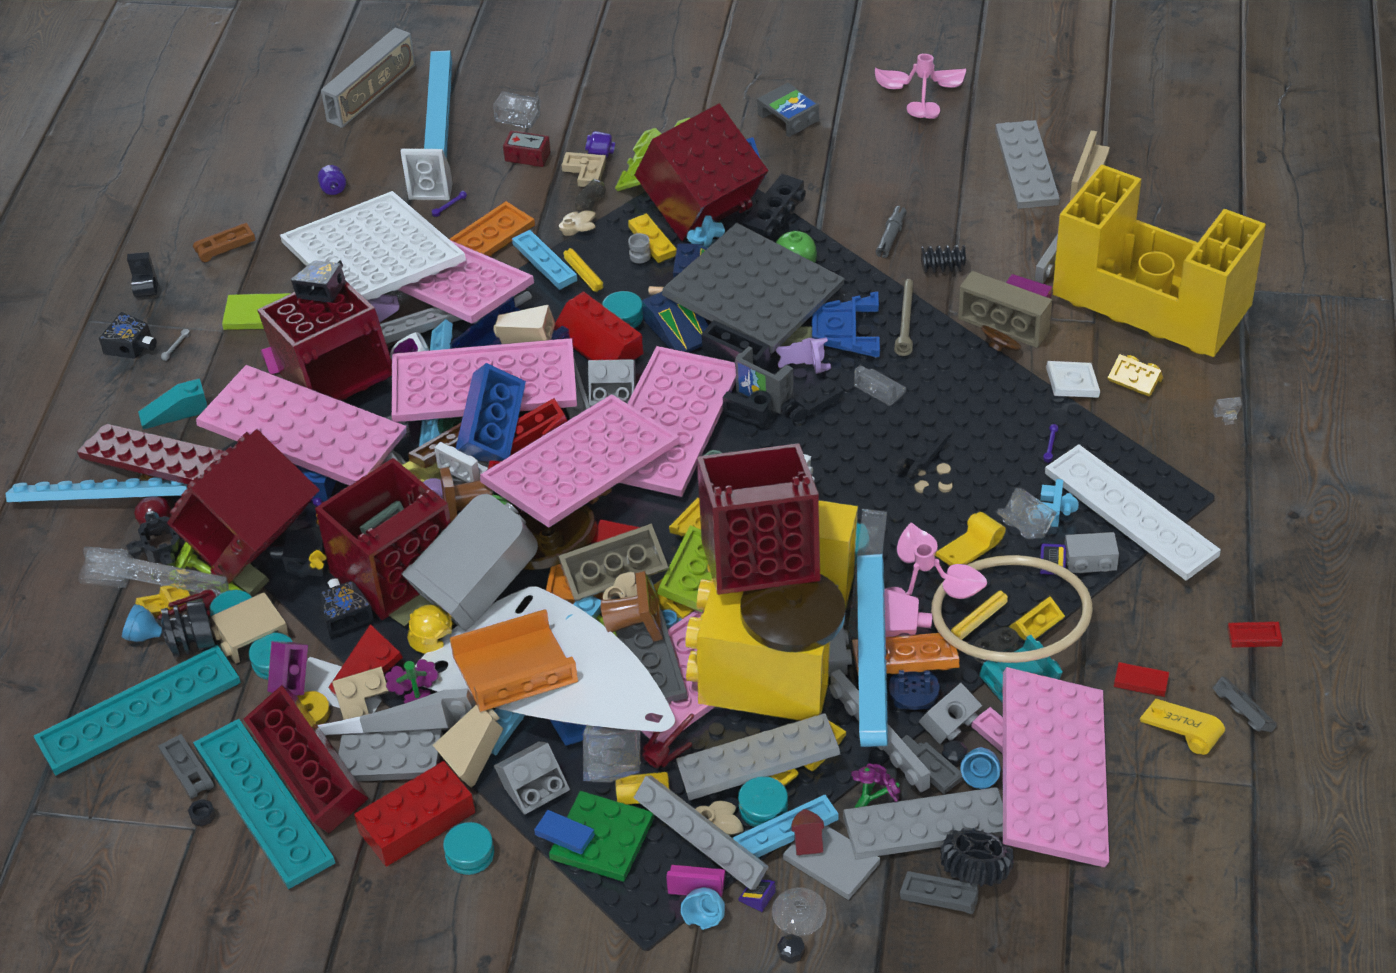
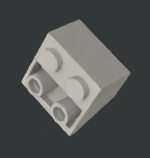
[588,360,636,406]
[494,742,570,814]

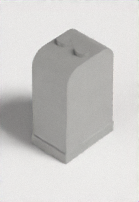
[402,494,538,631]

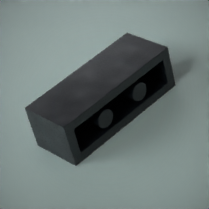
[701,320,771,370]

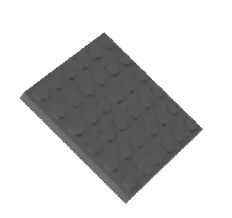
[662,223,845,353]

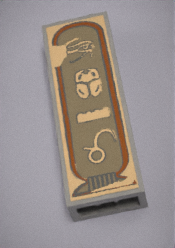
[321,28,415,128]

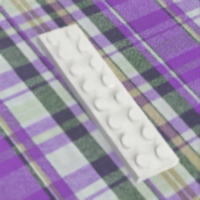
[1045,445,1221,580]

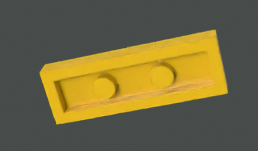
[628,213,677,263]

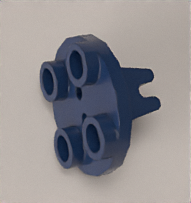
[888,670,940,710]

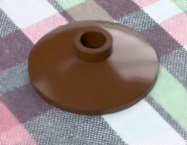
[981,325,1021,351]

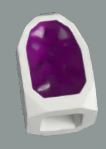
[390,332,429,359]

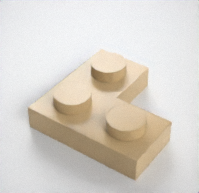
[562,152,606,188]
[332,667,389,720]

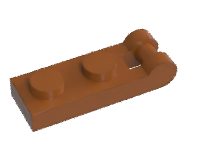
[193,222,256,262]

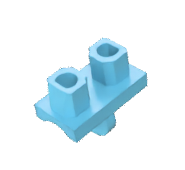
[687,216,725,248]
[1038,479,1079,527]

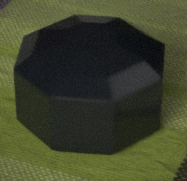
[942,740,968,767]
[188,799,216,826]
[777,934,805,963]

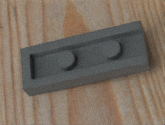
[900,871,979,914]

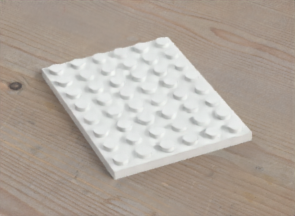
[280,191,466,301]

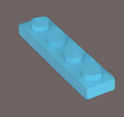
[512,230,577,290]
[733,795,838,858]

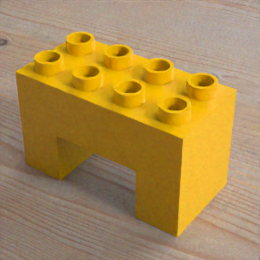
[1052,164,1266,357]
[685,501,858,720]

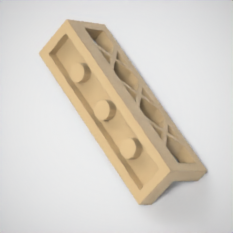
[1070,130,1110,201]

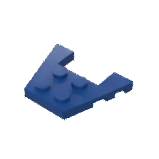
[812,292,880,357]

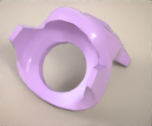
[776,337,831,374]

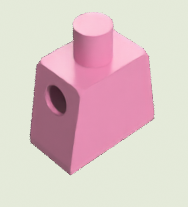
[884,589,932,637]

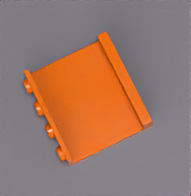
[450,609,578,712]

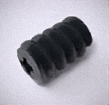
[921,245,966,273]

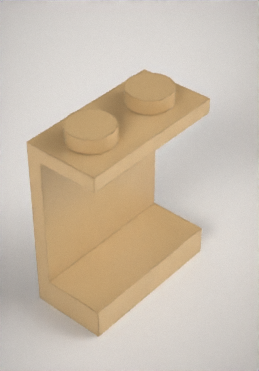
[210,593,289,664]

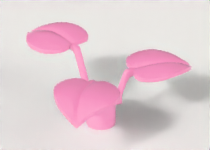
[875,54,966,119]
[886,523,987,599]

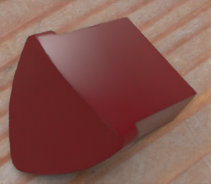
[791,809,824,855]

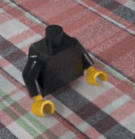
[270,515,327,578]

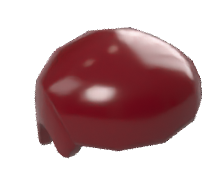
[134,496,172,525]

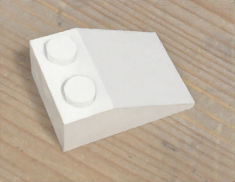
[401,149,453,200]

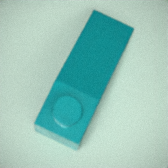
[138,378,208,430]

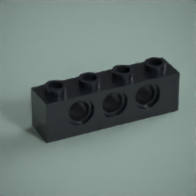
[742,174,806,240]

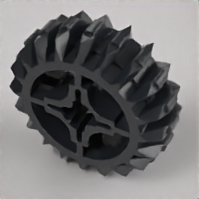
[940,828,1014,887]

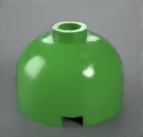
[776,231,817,263]

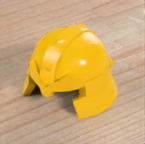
[407,604,454,654]

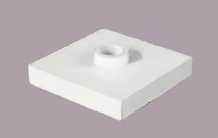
[1046,361,1100,398]

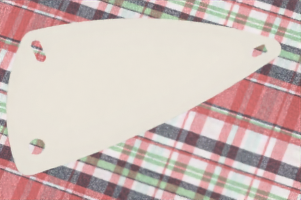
[415,587,675,732]

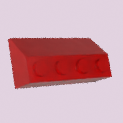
[553,292,643,360]

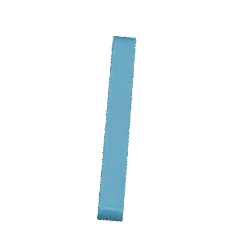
[424,50,452,159]
[857,554,888,747]

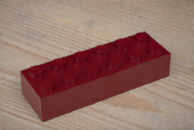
[243,685,369,833]

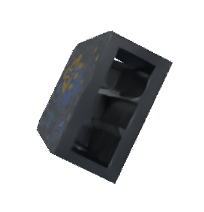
[291,258,346,303]
[99,312,157,359]
[320,579,374,637]

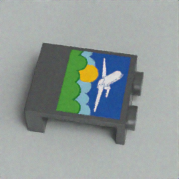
[757,82,819,137]
[735,346,794,414]

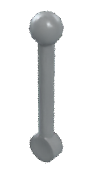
[161,329,190,361]

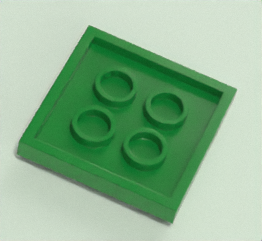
[549,791,654,882]

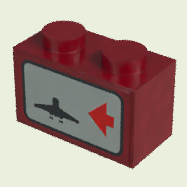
[503,130,551,167]

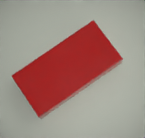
[1227,622,1283,648]
[1114,662,1169,697]

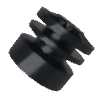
[161,598,216,658]

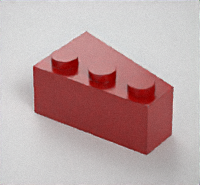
[510,398,568,456]

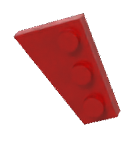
[328,624,403,698]

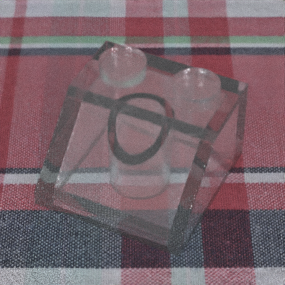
[583,724,640,783]

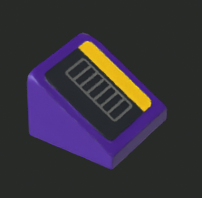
[1040,544,1066,574]
[738,880,775,912]

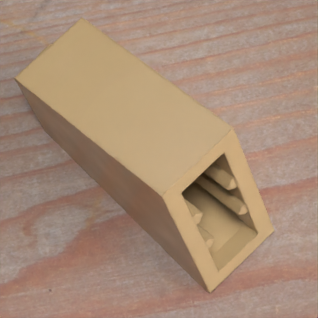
[494,305,555,344]
[433,705,503,787]

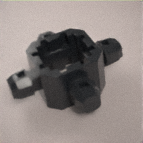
[126,511,183,570]

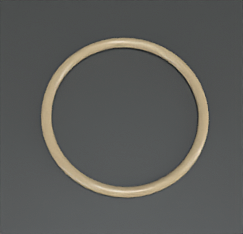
[931,555,1093,663]

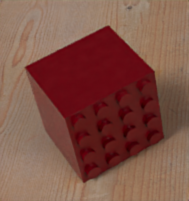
[634,103,769,241]
[257,281,392,401]
[167,429,320,584]
[697,443,820,595]
[315,458,451,620]

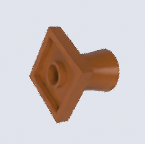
[440,467,493,522]
[600,571,663,642]

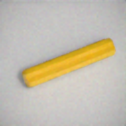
[563,248,603,292]
[951,591,1008,640]

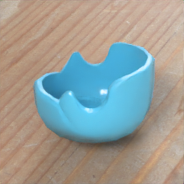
[680,887,725,930]

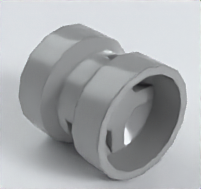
[628,233,651,263]

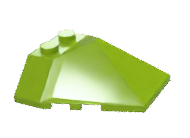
[615,118,690,191]

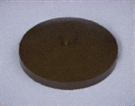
[522,505,597,570]
[740,574,845,652]

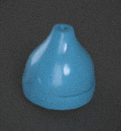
[122,604,163,642]
[961,747,1001,789]

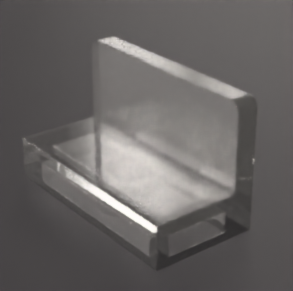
[854,365,906,406]

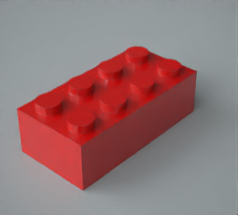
[354,761,475,867]

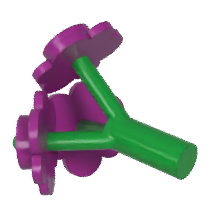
[385,659,439,703]
[851,764,901,808]

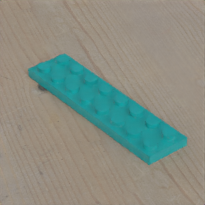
[33,645,241,776]
[193,719,335,889]

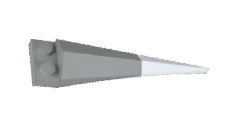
[318,688,476,736]

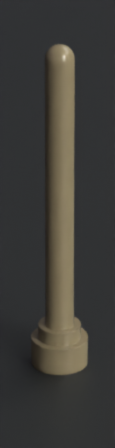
[894,279,913,356]

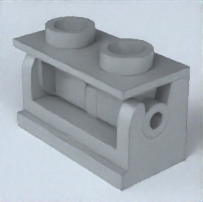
[1064,532,1119,573]

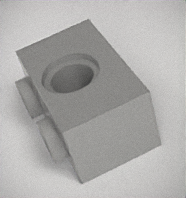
[919,683,982,744]

